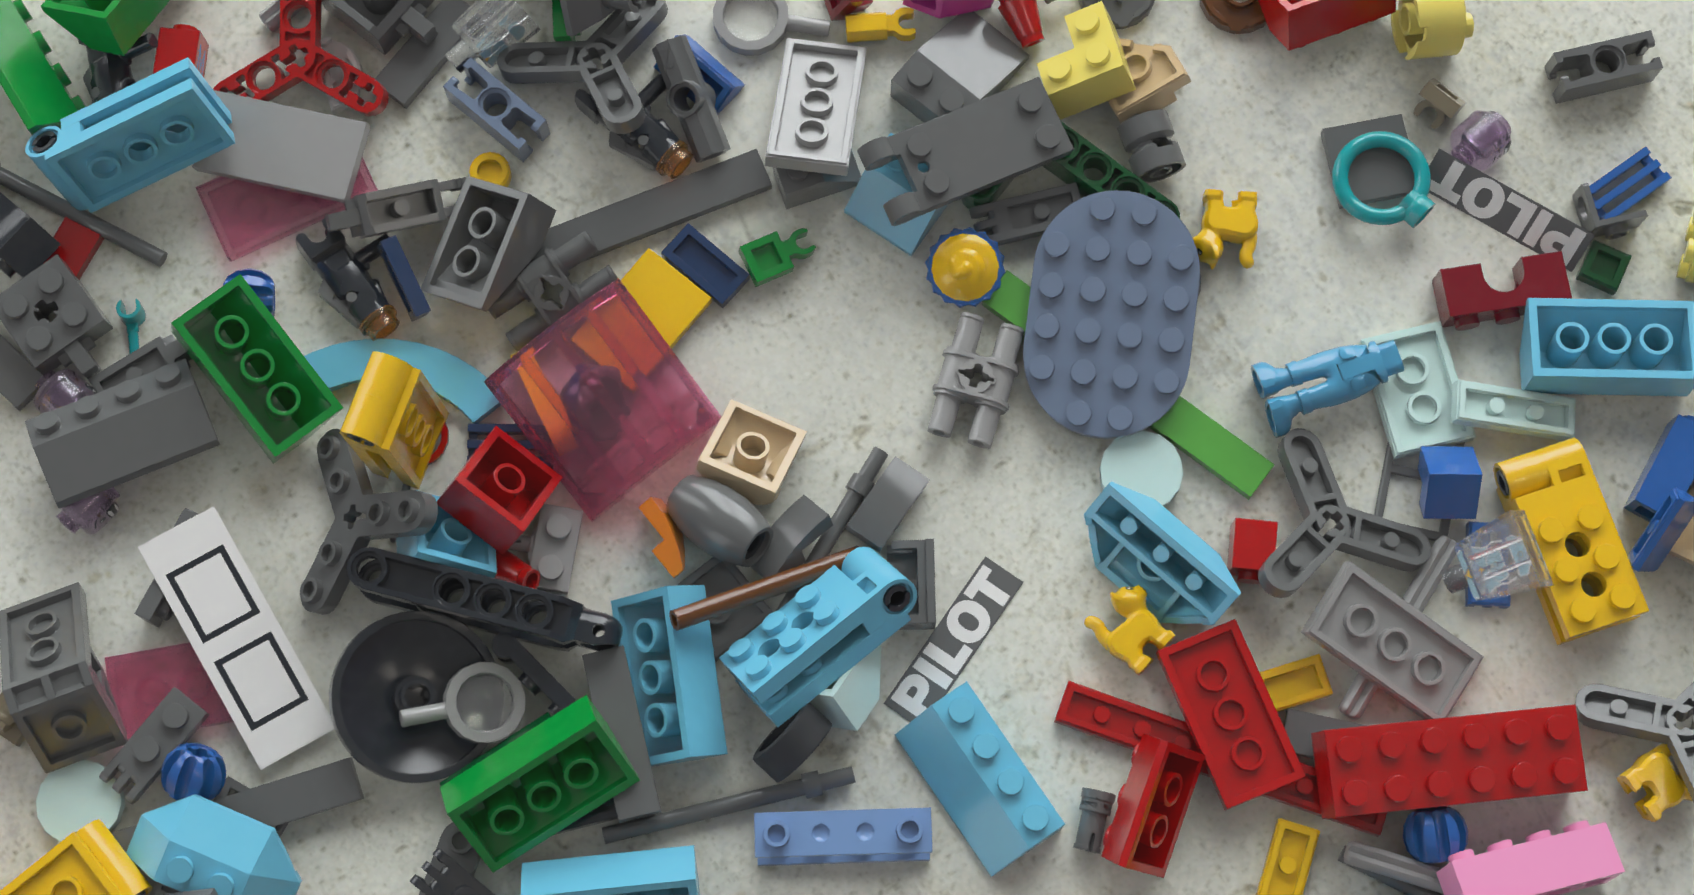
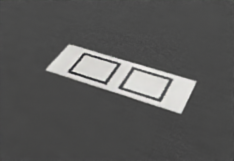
[138,506,335,770]

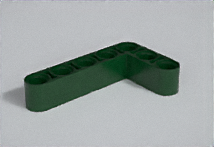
[961,120,1180,218]

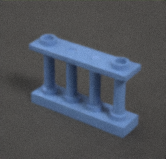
[754,807,933,866]

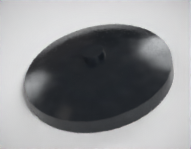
[329,611,502,783]

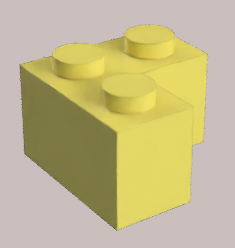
[1036,1,1136,120]

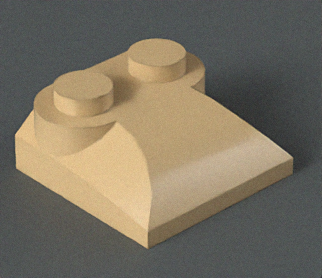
[696,399,807,505]

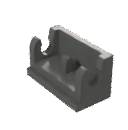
[887,539,936,630]

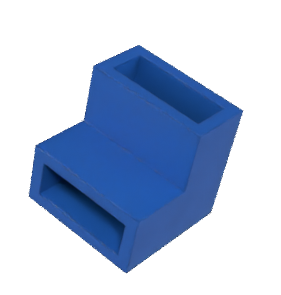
[1418,446,1483,519]

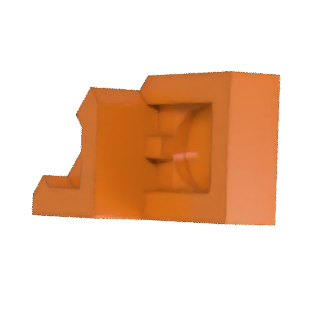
[638,497,685,578]

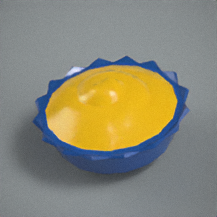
[925,227,1006,308]

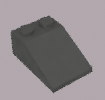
[890,11,1030,123]
[421,176,557,312]

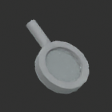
[713,0,830,56]
[399,662,525,743]

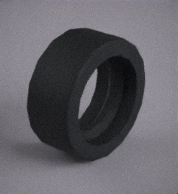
[753,702,832,783]

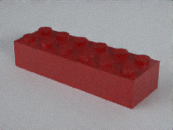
[1311,704,1588,819]

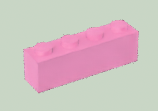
[1436,820,1625,895]

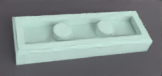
[1451,380,1576,441]

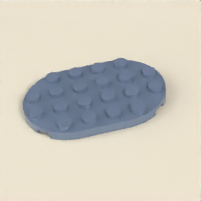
[1023,190,1200,439]

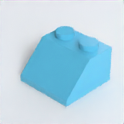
[844,133,948,256]

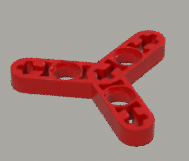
[213,0,389,117]

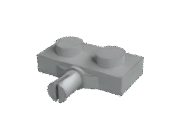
[509,504,583,595]

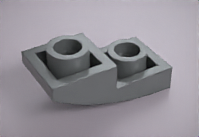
[845,456,930,553]
[750,495,833,578]

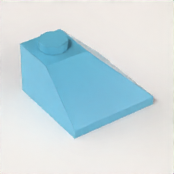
[396,490,497,578]

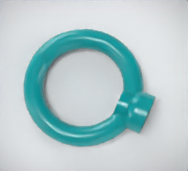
[1332,131,1435,228]

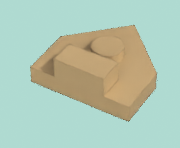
[1108,38,1191,123]

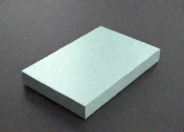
[1359,321,1476,460]

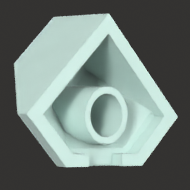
[810,644,881,731]

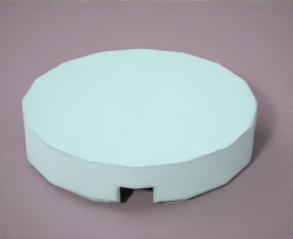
[1099,430,1183,507]
[36,760,125,842]

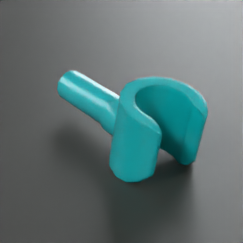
[116,299,146,354]

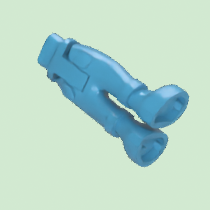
[1251,340,1404,438]

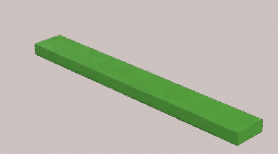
[982,270,1275,500]

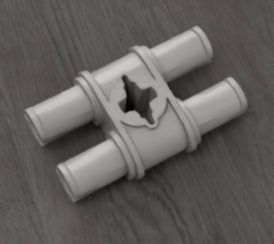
[928,312,1024,449]

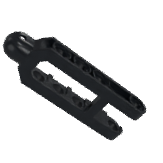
[347,547,623,652]

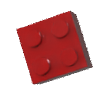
[437,426,563,555]

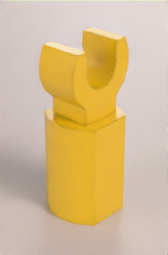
[845,7,916,43]

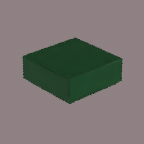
[1575,240,1632,295]

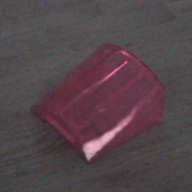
[484,278,721,522]

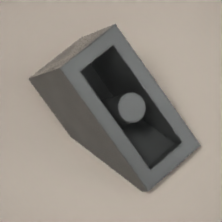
[773,150,861,209]

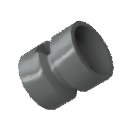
[1117,109,1186,184]

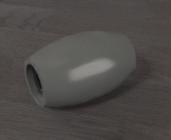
[666,475,773,567]

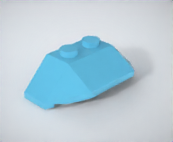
[1084,482,1241,625]
[126,794,302,895]

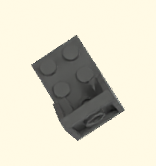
[0,582,128,774]

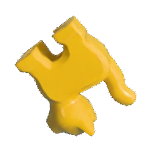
[1192,189,1258,270]
[1084,585,1176,675]
[1617,743,1693,822]

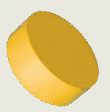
[469,152,512,187]

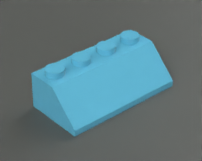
[1519,298,1694,396]
[611,585,728,767]
[895,681,1065,877]
[521,845,700,895]

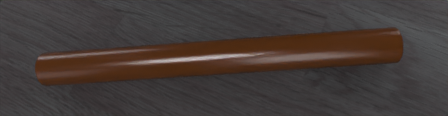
[669,546,859,631]

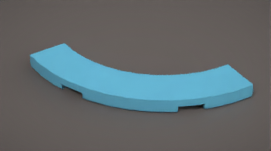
[304,338,508,424]

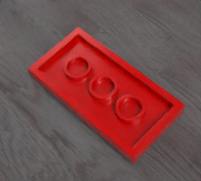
[1156,619,1306,811]

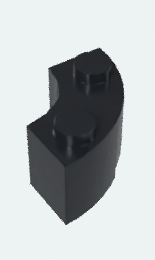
[0,192,61,278]

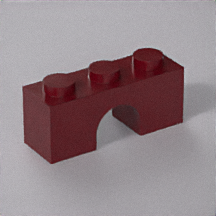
[1432,251,1572,331]

